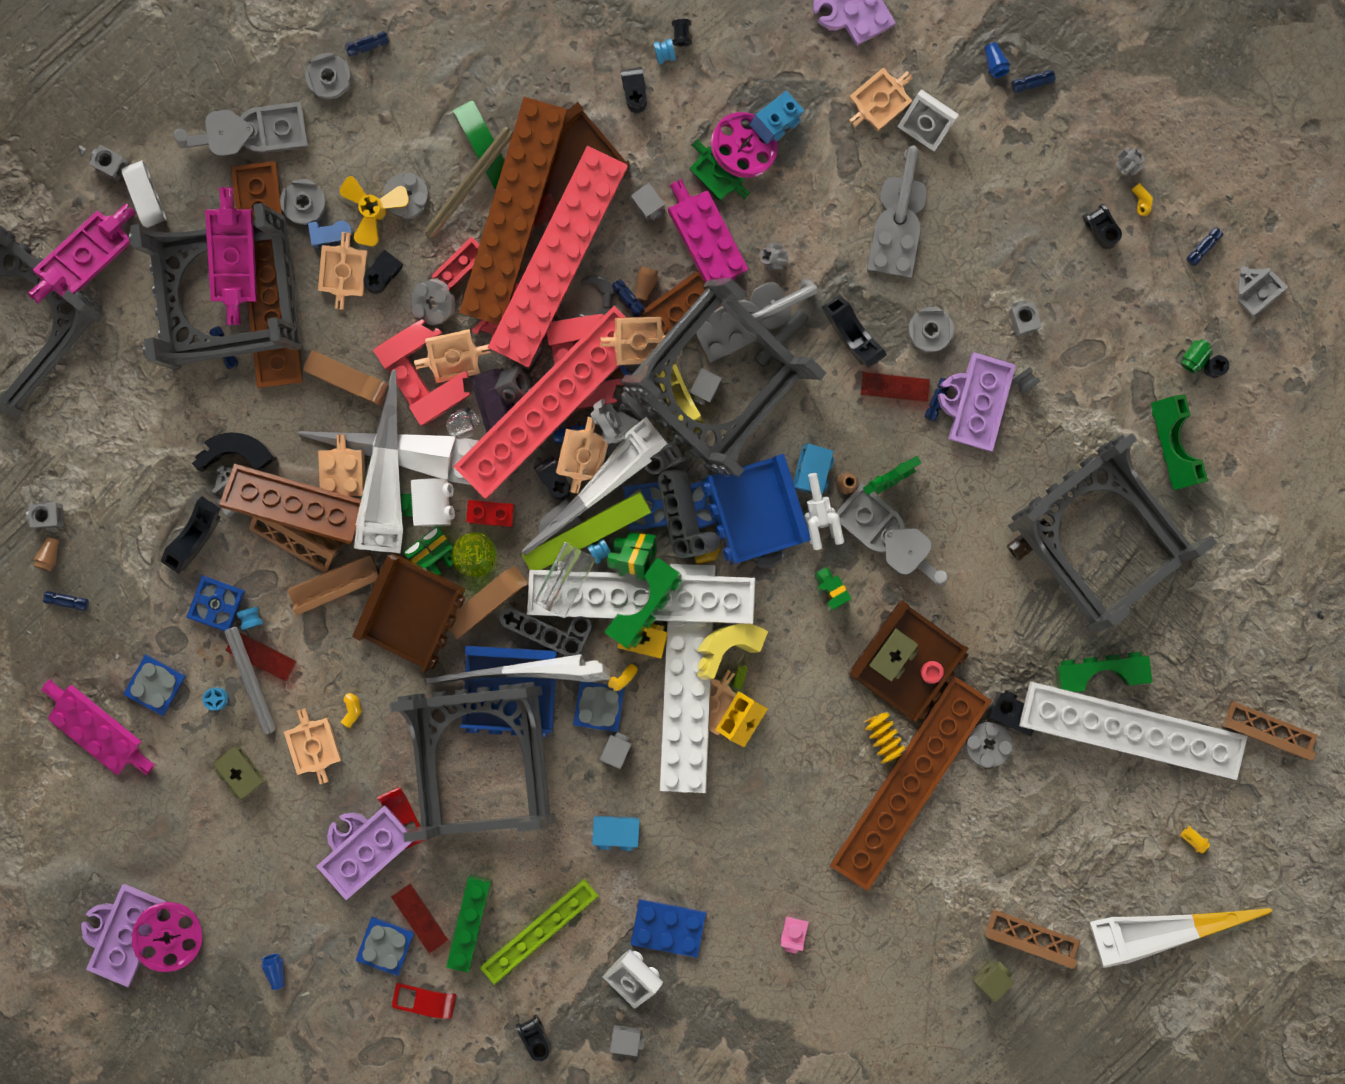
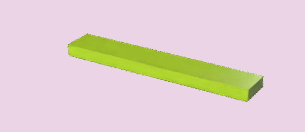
[522,491,651,570]
[479,878,599,985]

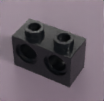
[987,690,1034,737]

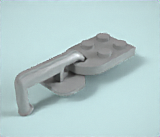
[174,102,308,156]
[867,146,927,278]
[696,278,818,363]
[836,483,948,587]

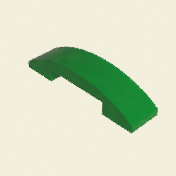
[453,100,505,189]

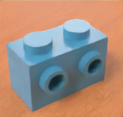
[749,91,804,144]
[793,443,834,495]
[592,815,640,851]

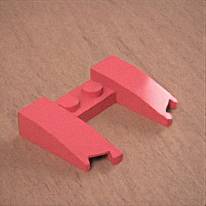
[432,236,519,339]
[547,314,623,411]
[373,319,471,426]

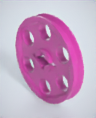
[711,112,778,178]
[132,902,202,972]

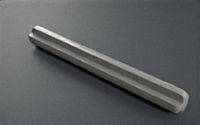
[225,627,276,734]

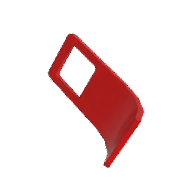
[377,787,424,849]
[392,983,456,1019]

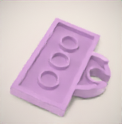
[812,0,896,46]
[938,352,1016,452]
[316,805,413,900]
[81,884,166,987]

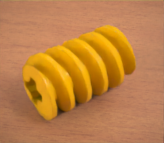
[862,712,905,764]

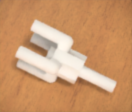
[804,473,844,550]

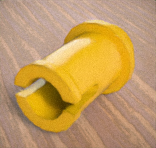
[1180,825,1210,854]

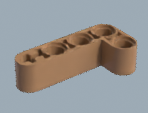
[302,350,388,407]
[449,566,529,640]

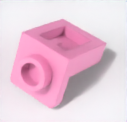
[780,916,809,953]

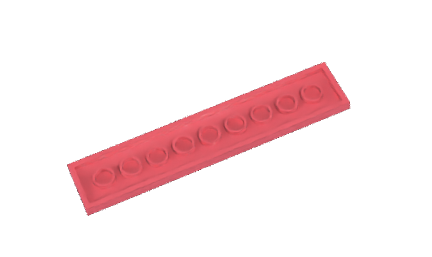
[488,146,628,368]
[453,306,626,499]

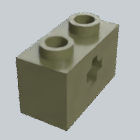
[869,627,919,682]
[213,746,267,799]
[973,960,1015,1003]

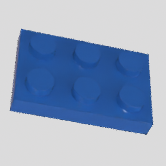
[631,899,706,958]

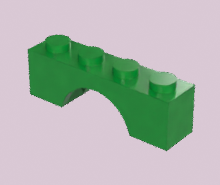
[1151,394,1208,490]
[604,557,682,650]
[1055,652,1153,692]
[446,874,492,973]

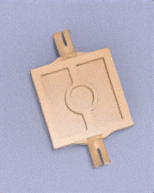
[849,67,913,132]
[318,232,368,309]
[599,317,665,365]
[414,329,491,383]
[556,417,608,494]
[318,434,366,497]
[709,669,737,736]
[284,708,342,784]

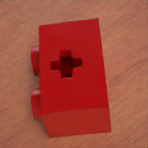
[466,500,515,528]

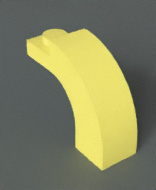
[655,361,704,434]
[697,624,768,680]

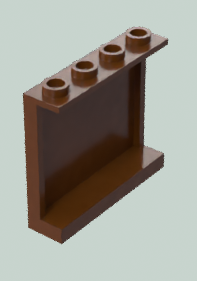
[541,102,630,214]
[352,553,466,673]
[848,600,969,722]

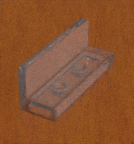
[534,542,596,618]

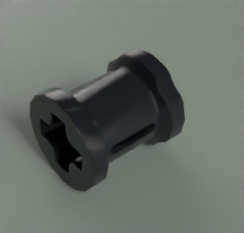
[671,19,692,47]
[1204,355,1230,378]

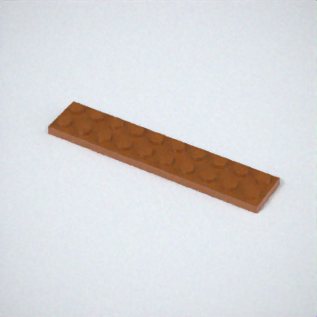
[459,97,568,325]
[231,161,303,389]
[829,676,992,891]

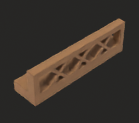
[249,517,344,573]
[287,553,380,616]
[1222,701,1318,761]
[984,909,1080,969]

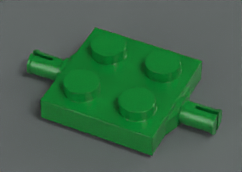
[689,139,751,201]
[863,456,922,495]

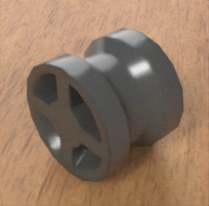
[1012,367,1040,394]

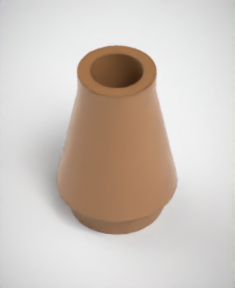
[635,266,659,301]
[836,473,859,495]
[33,537,60,572]

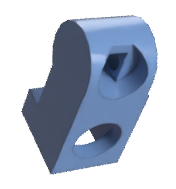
[308,221,354,249]

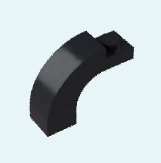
[822,295,887,368]
[192,432,277,472]
[161,496,221,574]

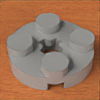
[305,53,351,99]
[383,172,429,219]
[280,179,326,225]
[412,279,455,325]
[908,307,954,353]
[591,399,625,444]
[966,722,1012,767]

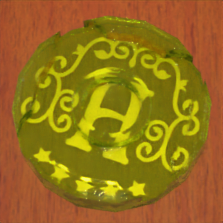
[452,532,496,577]

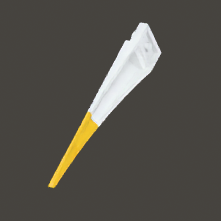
[1090,908,1273,968]

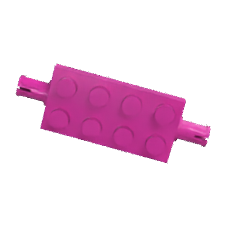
[667,179,749,283]
[205,187,258,325]
[28,203,136,304]
[41,679,156,776]

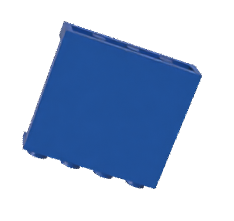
[702,454,811,565]
[460,646,558,737]

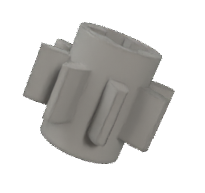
[1116,147,1145,176]
[761,243,788,270]

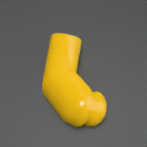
[1131,183,1153,216]
[694,542,722,565]
[608,664,638,691]
[341,693,362,728]

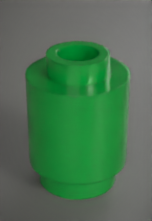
[1181,339,1213,374]

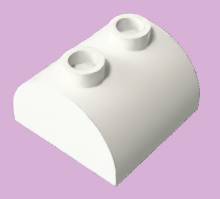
[897,89,959,151]
[411,479,455,527]
[602,949,663,1009]

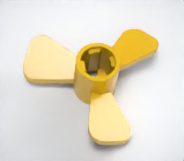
[340,176,409,247]

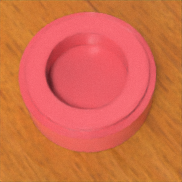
[920,661,944,684]

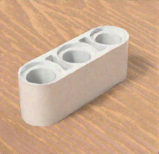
[121,160,167,228]

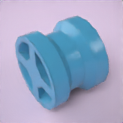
[653,38,676,65]
[587,538,611,565]
[236,606,264,631]
[202,688,229,711]

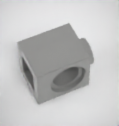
[89,145,129,182]
[631,183,665,221]
[1008,300,1042,337]
[690,368,722,406]
[26,503,64,529]
[600,732,632,769]
[610,1025,645,1056]

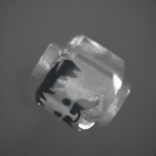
[446,407,481,440]

